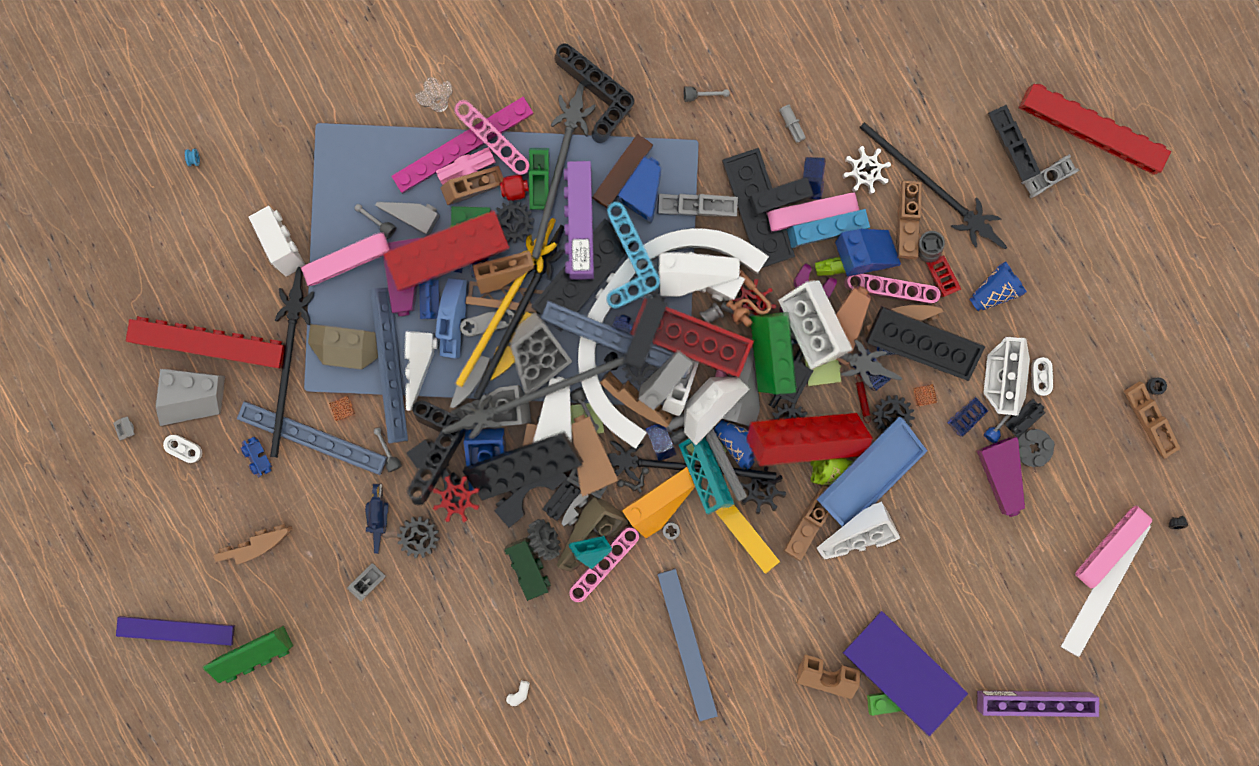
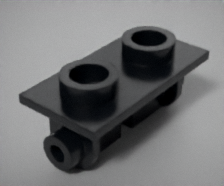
[1005,398,1046,438]
[542,480,580,521]

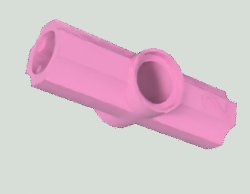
[436,147,496,185]

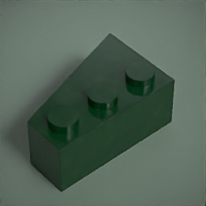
[504,537,551,601]

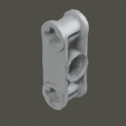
[1021,154,1080,199]
[460,309,515,337]

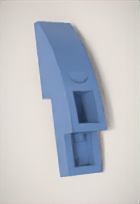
[436,278,467,358]

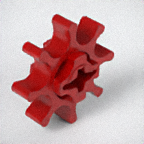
[729,279,776,326]
[433,476,480,522]

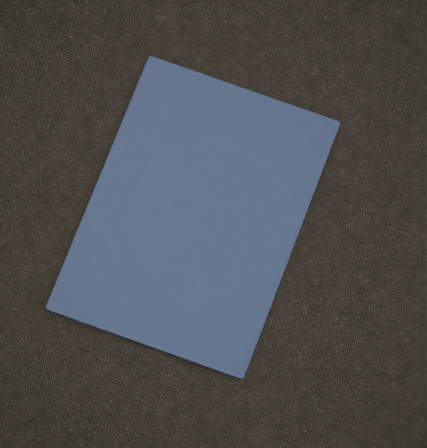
[304,123,699,406]

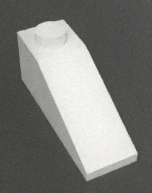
[662,360,699,416]

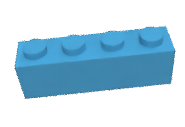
[787,209,870,248]

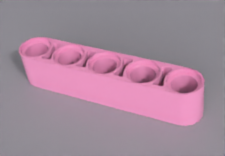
[455,101,529,175]
[767,192,859,232]
[301,233,390,286]
[844,274,940,304]
[1075,506,1152,589]
[570,526,639,602]

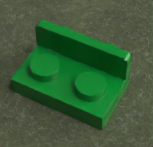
[450,206,491,227]

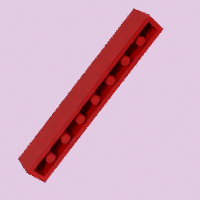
[1018,84,1172,175]
[125,316,285,368]

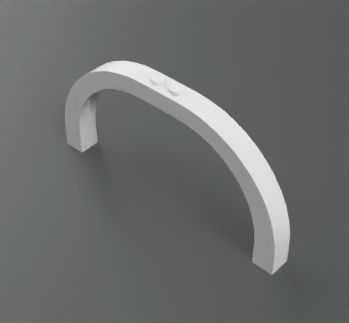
[578,229,769,448]

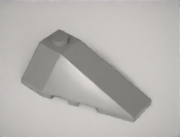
[722,347,760,426]

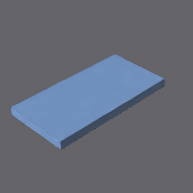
[817,417,927,527]

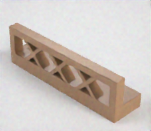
[466,281,543,313]

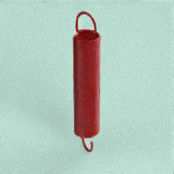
[856,375,871,423]

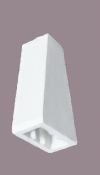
[533,377,572,442]

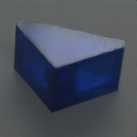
[646,424,677,461]

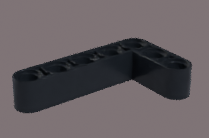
[554,43,634,143]
[407,400,466,505]

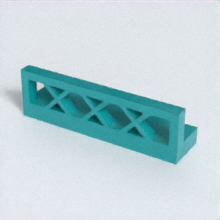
[679,436,735,514]

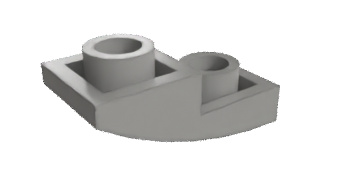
[561,492,589,526]

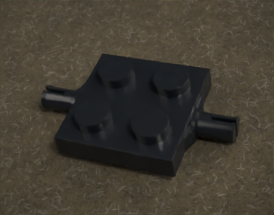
[768,348,814,409]

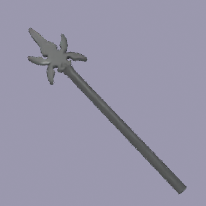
[532,83,596,259]
[720,302,902,388]
[442,356,624,439]

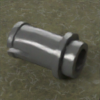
[669,427,688,445]

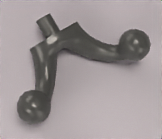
[617,467,649,493]

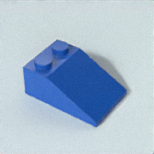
[835,229,901,277]
[464,428,506,491]

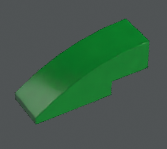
[529,148,549,209]

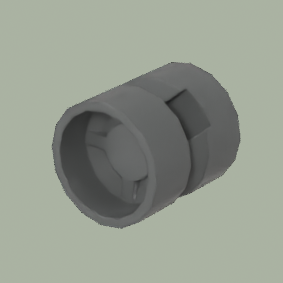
[918,231,945,263]

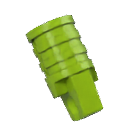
[815,257,845,276]

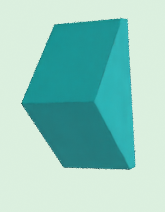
[569,536,612,569]

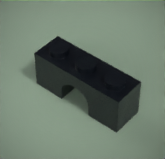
[749,177,813,216]

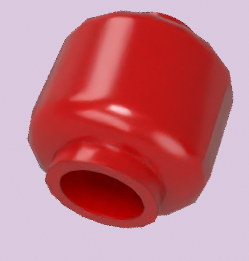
[500,174,529,201]

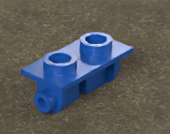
[419,280,439,319]
[240,437,272,478]

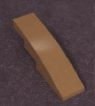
[600,371,672,427]
[1124,381,1181,459]

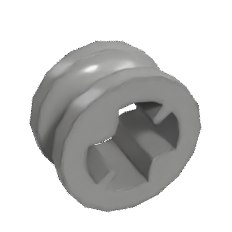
[662,522,680,540]

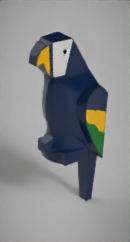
[365,484,388,554]

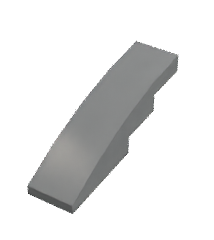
[657,194,738,217]

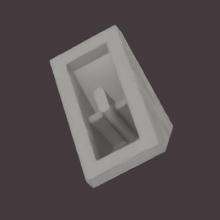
[347,563,386,601]

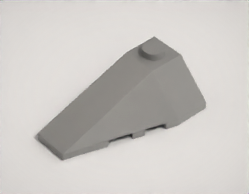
[450,385,531,429]

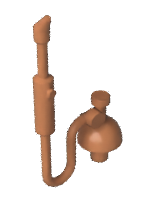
[721,255,771,327]

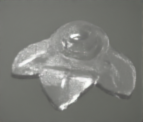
[415,77,453,112]

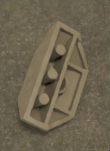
[308,324,378,369]

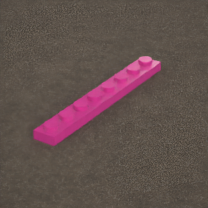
[392,97,534,194]

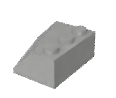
[510,313,572,395]
[156,369,225,426]

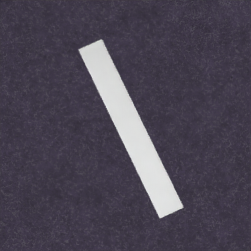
[1061,525,1151,657]

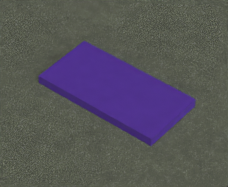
[842,611,968,736]

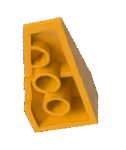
[622,467,695,538]

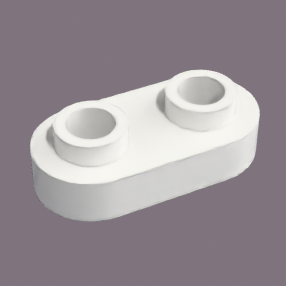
[1031,357,1053,396]
[163,435,202,463]

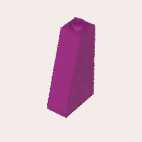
[383,238,421,317]
[976,436,1025,517]

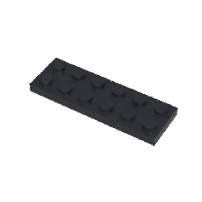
[722,148,795,268]
[531,219,634,332]
[865,306,985,381]
[463,431,583,501]

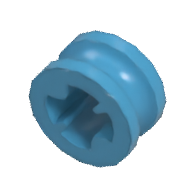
[185,148,200,167]

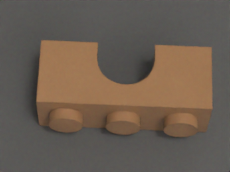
[797,654,860,699]

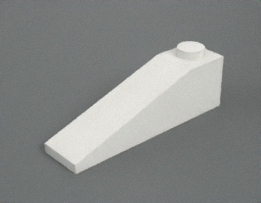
[660,253,740,297]
[405,332,438,410]
[817,502,900,560]

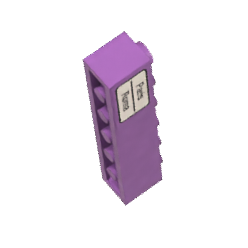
[564,161,594,279]
[977,691,1099,717]

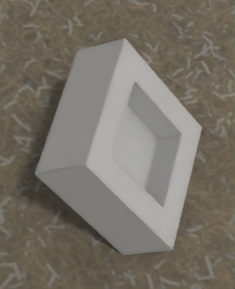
[113,417,135,441]

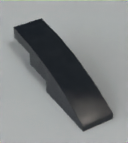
[987,104,1041,182]

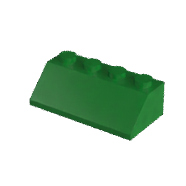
[750,312,797,394]
[203,625,293,683]

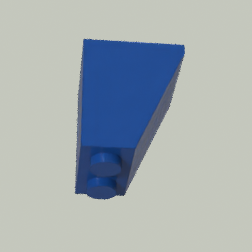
[618,156,661,223]

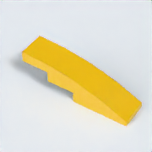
[715,505,780,574]

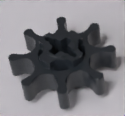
[740,466,786,514]

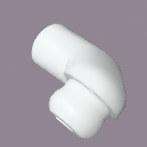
[506,681,530,706]

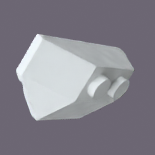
[983,337,1030,416]
[684,377,750,445]

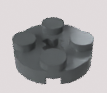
[1018,429,1055,467]

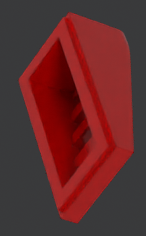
[926,255,961,298]

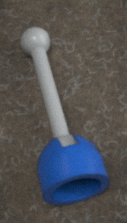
[983,414,1010,444]

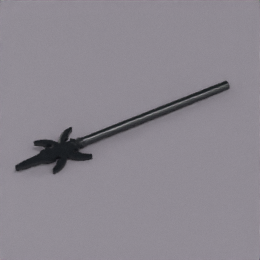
[860,122,1007,249]
[473,225,565,400]
[270,267,315,458]
[607,441,777,482]

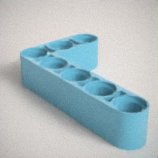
[607,202,660,309]

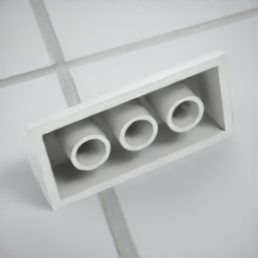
[778,281,852,369]

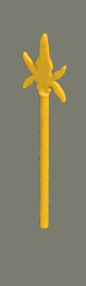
[455,218,557,387]

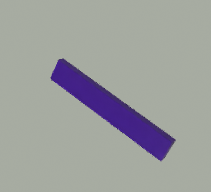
[116,616,235,646]

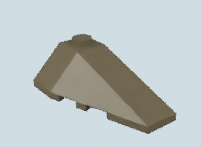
[557,496,629,572]

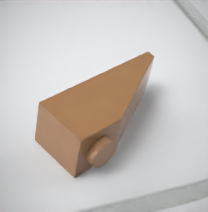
[440,166,503,205]
[473,251,534,294]

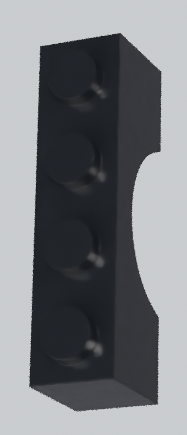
[406,439,472,516]
[494,472,568,528]

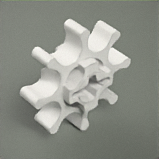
[842,146,891,194]

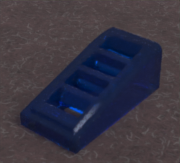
[947,397,988,437]

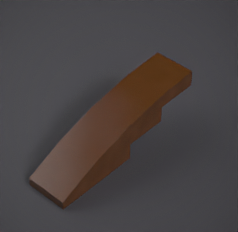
[592,134,653,209]

